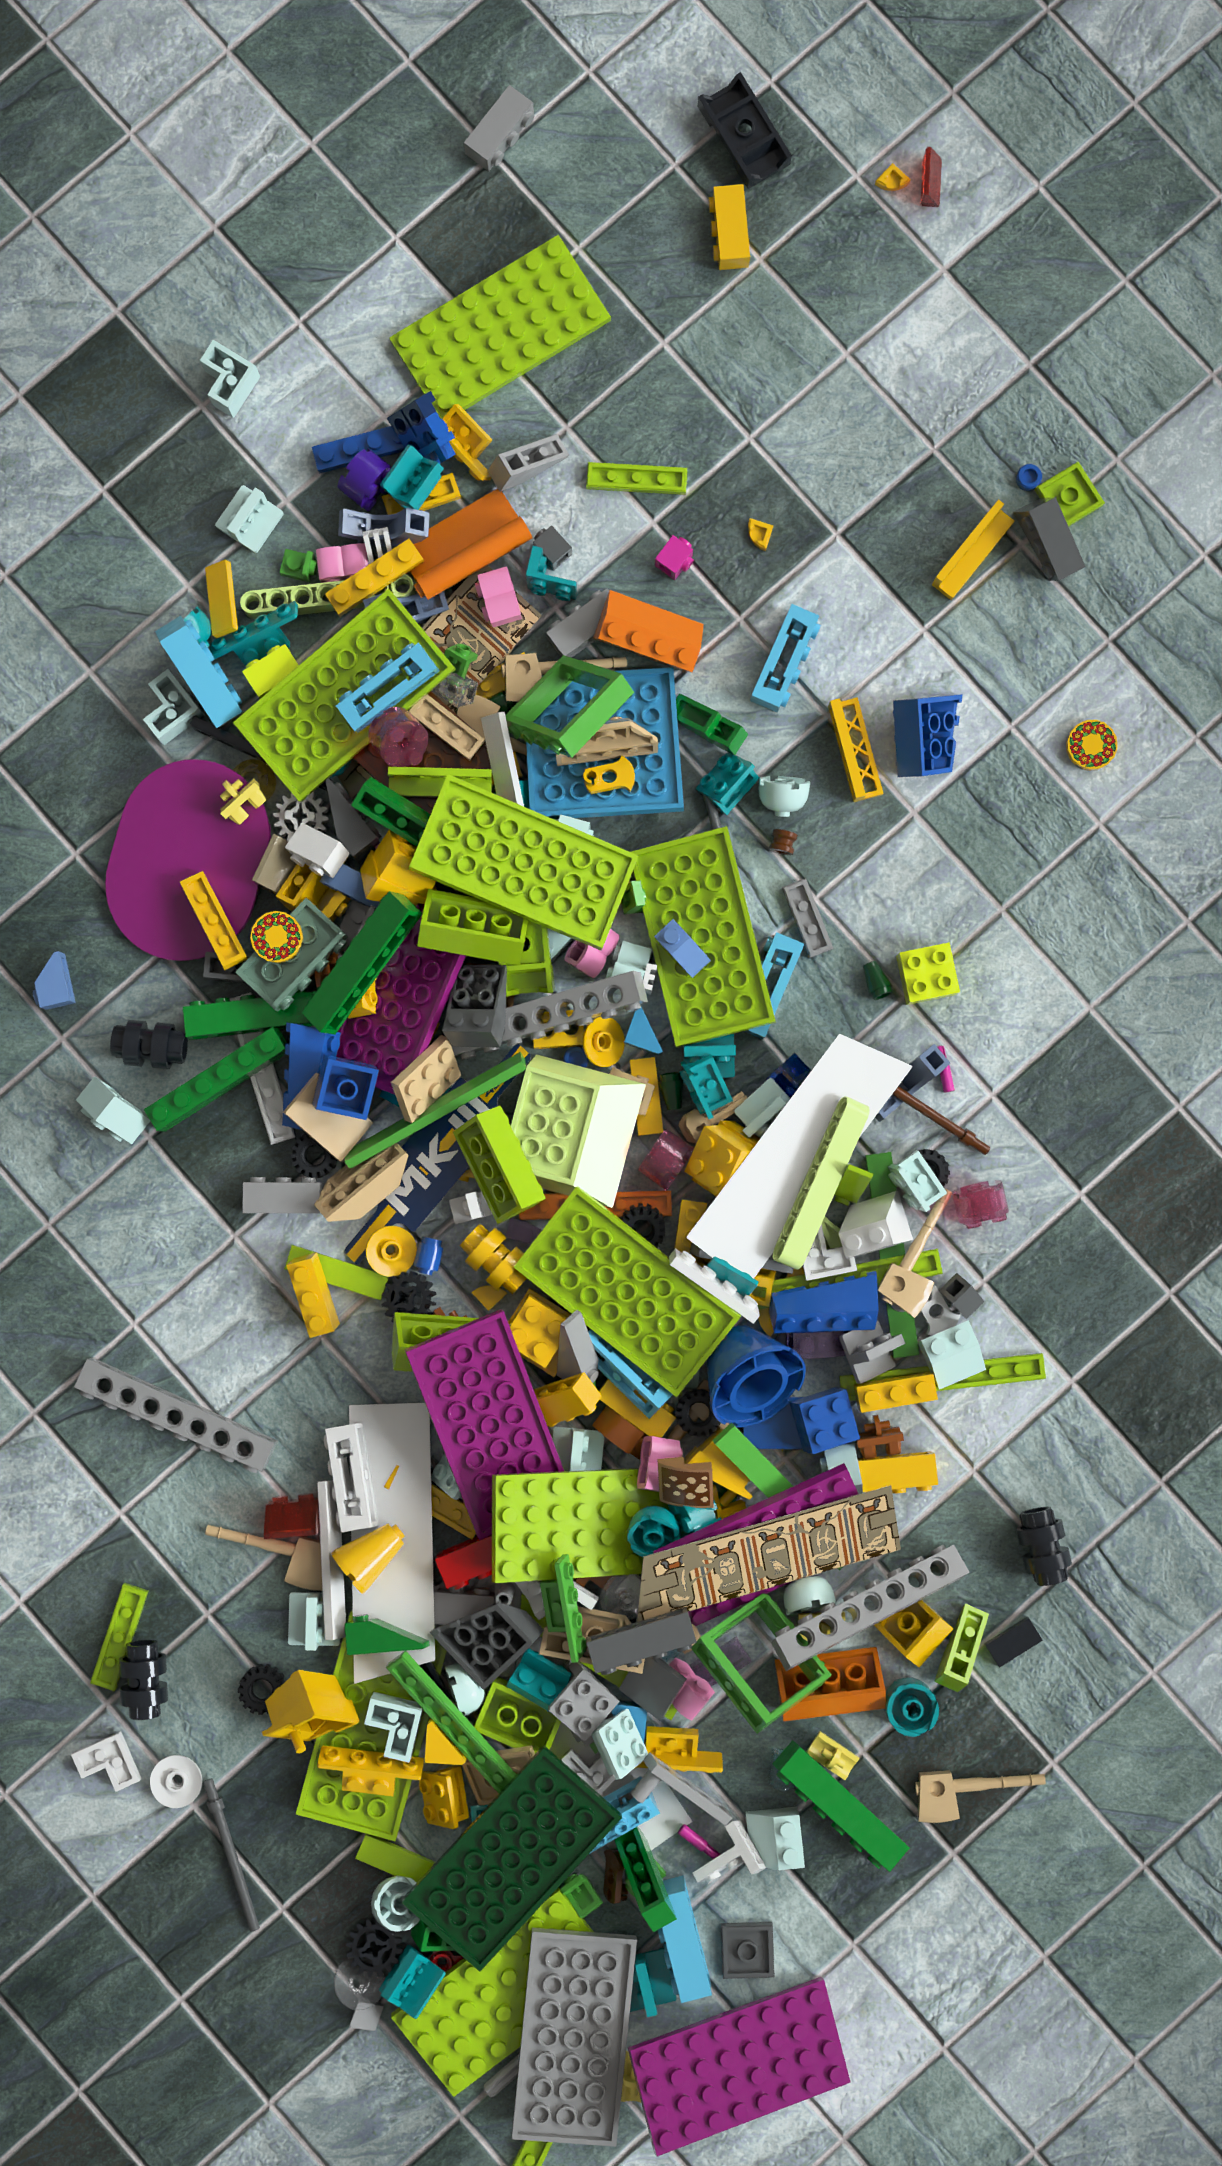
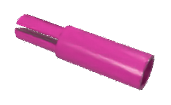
[937,1045,955,1093]
[678,1824,720,1859]

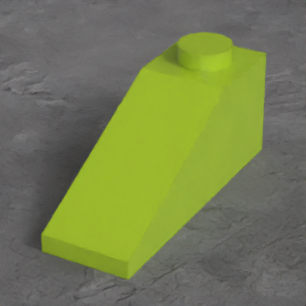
[834,1164,873,1206]
[934,1603,989,1692]

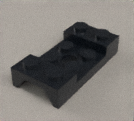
[697,72,792,189]

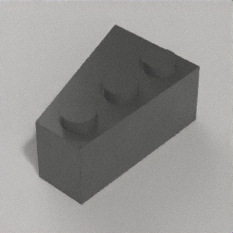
[1013,497,1086,581]

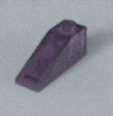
[787,1331,849,1359]

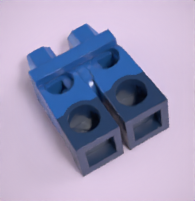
[387,391,456,464]

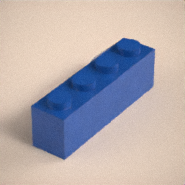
[282,1022,341,1130]
[769,1271,879,1333]

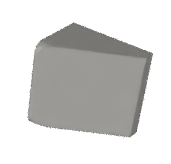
[349,1996,384,2031]

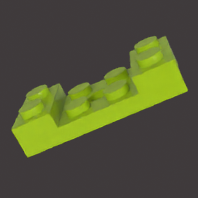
[499,920,555,997]

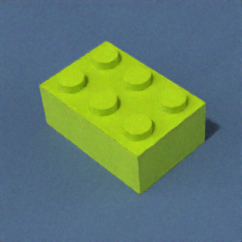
[474,1676,561,1754]

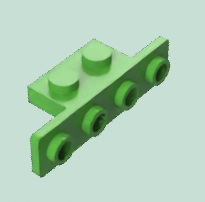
[540,1554,587,1663]

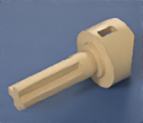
[679,1091,747,1143]

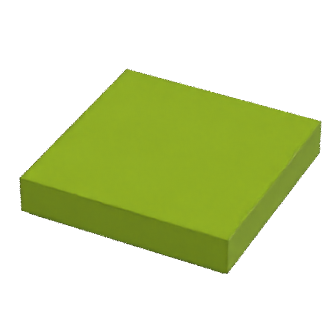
[1035,462,1105,527]

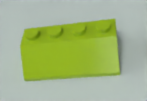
[417,889,528,965]
[453,1106,546,1224]
[392,1312,479,1372]

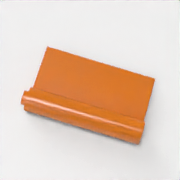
[410,488,532,600]

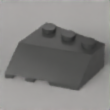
[429,1602,544,1690]

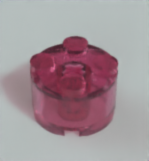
[368,707,428,767]
[638,1129,694,1191]
[952,1180,1009,1229]

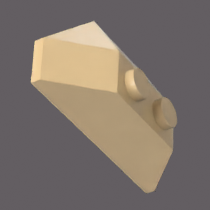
[556,717,658,766]
[314,1143,408,1222]
[539,1606,645,1674]

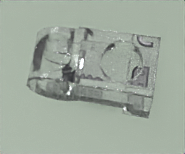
[431,672,478,708]

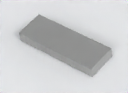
[782,878,834,958]

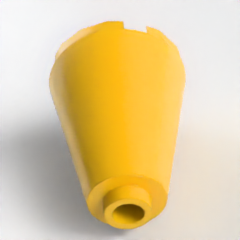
[331,1523,405,1594]

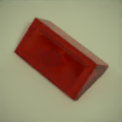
[921,147,942,207]

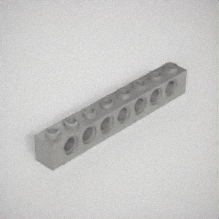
[451,971,648,1060]
[74,1357,278,1473]
[771,1545,970,1671]

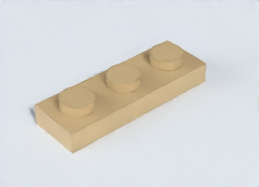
[408,694,485,761]

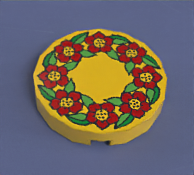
[1066,720,1118,771]
[250,911,303,963]

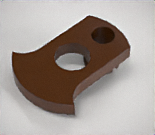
[603,1849,628,1904]

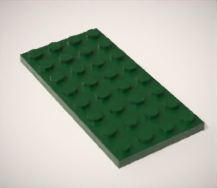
[402,1745,622,1972]

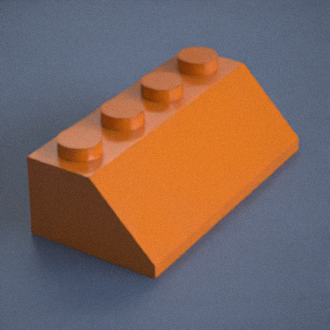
[593,590,704,673]
[775,1647,886,1721]

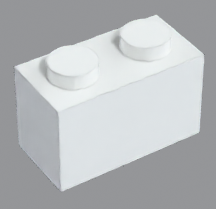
[285,823,350,878]

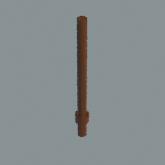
[892,1086,990,1155]

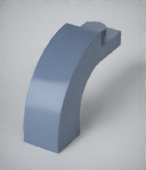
[338,507,429,546]
[363,591,449,625]
[875,1044,951,1122]

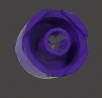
[337,448,392,511]

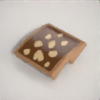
[657,1457,714,1508]

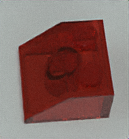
[264,1493,320,1539]

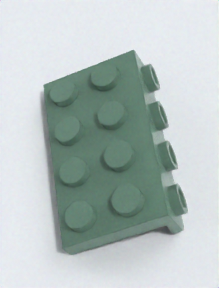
[235,898,348,1012]

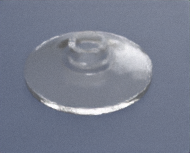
[600,1574,641,1622]
[334,1957,385,2010]

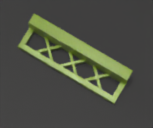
[388,767,492,798]

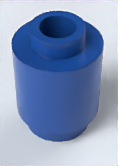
[413,1237,443,1275]

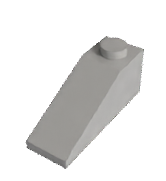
[487,434,569,492]
[557,1310,598,1383]

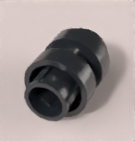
[110,1020,188,1069]
[1016,1507,1072,1586]
[119,1640,168,1720]

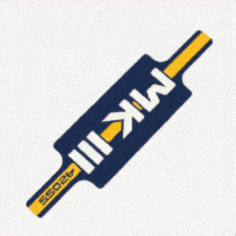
[345,1044,531,1264]

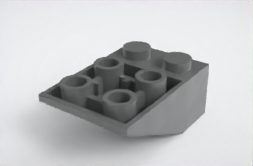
[326,778,382,864]
[443,965,507,1048]

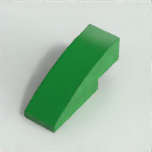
[676,693,748,755]

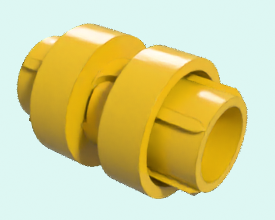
[460,1224,527,1294]

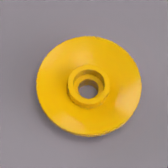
[583,1016,625,1067]
[366,1226,417,1277]

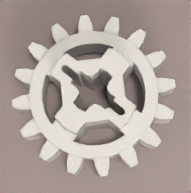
[273,792,330,841]

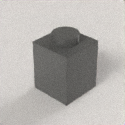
[533,525,572,571]
[939,1273,985,1319]

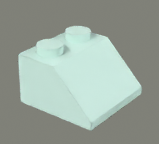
[918,1320,986,1390]
[746,1807,805,1870]

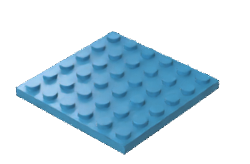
[526,667,684,820]

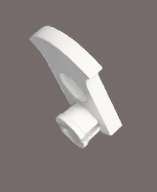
[921,1285,960,1336]

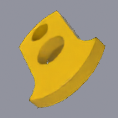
[583,755,635,794]

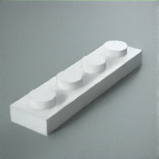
[669,1248,760,1324]

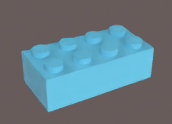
[155,615,242,728]
[658,1875,712,2003]

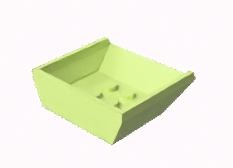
[511,1054,646,1208]

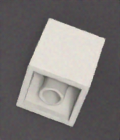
[839,1191,913,1258]

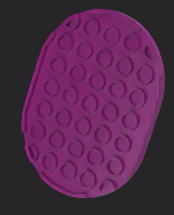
[105,759,271,961]

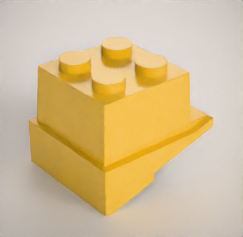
[360,830,437,906]
[684,1121,761,1197]
[508,1287,571,1377]
[684,1427,753,1508]
[262,1670,360,1753]

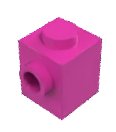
[655,535,694,580]

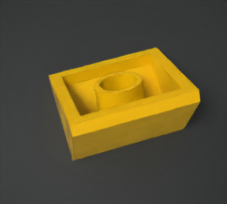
[425,1718,467,1765]

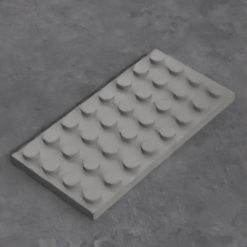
[512,1928,637,2147]

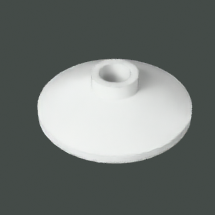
[150,1755,202,1808]

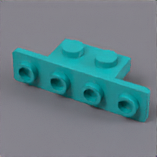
[210,601,298,667]

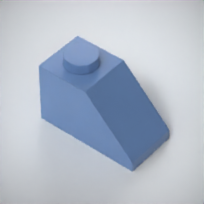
[654,919,711,978]
[33,951,76,1010]

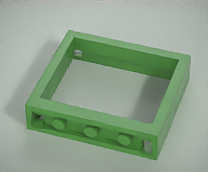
[505,655,634,758]
[691,1593,832,1734]

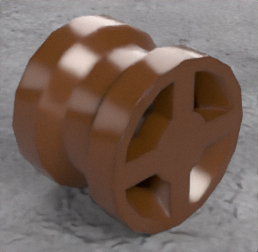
[769,829,798,856]

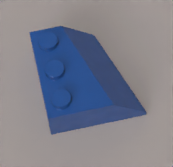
[893,694,963,777]

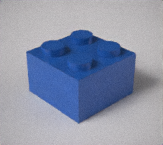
[312,1054,379,1120]
[790,1387,860,1454]

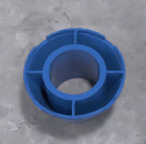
[706,1325,806,1427]

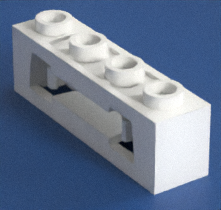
[324,1423,378,1533]

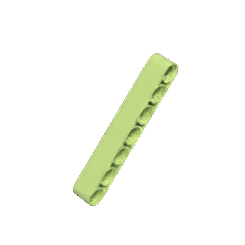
[240,574,416,620]
[773,1096,870,1270]

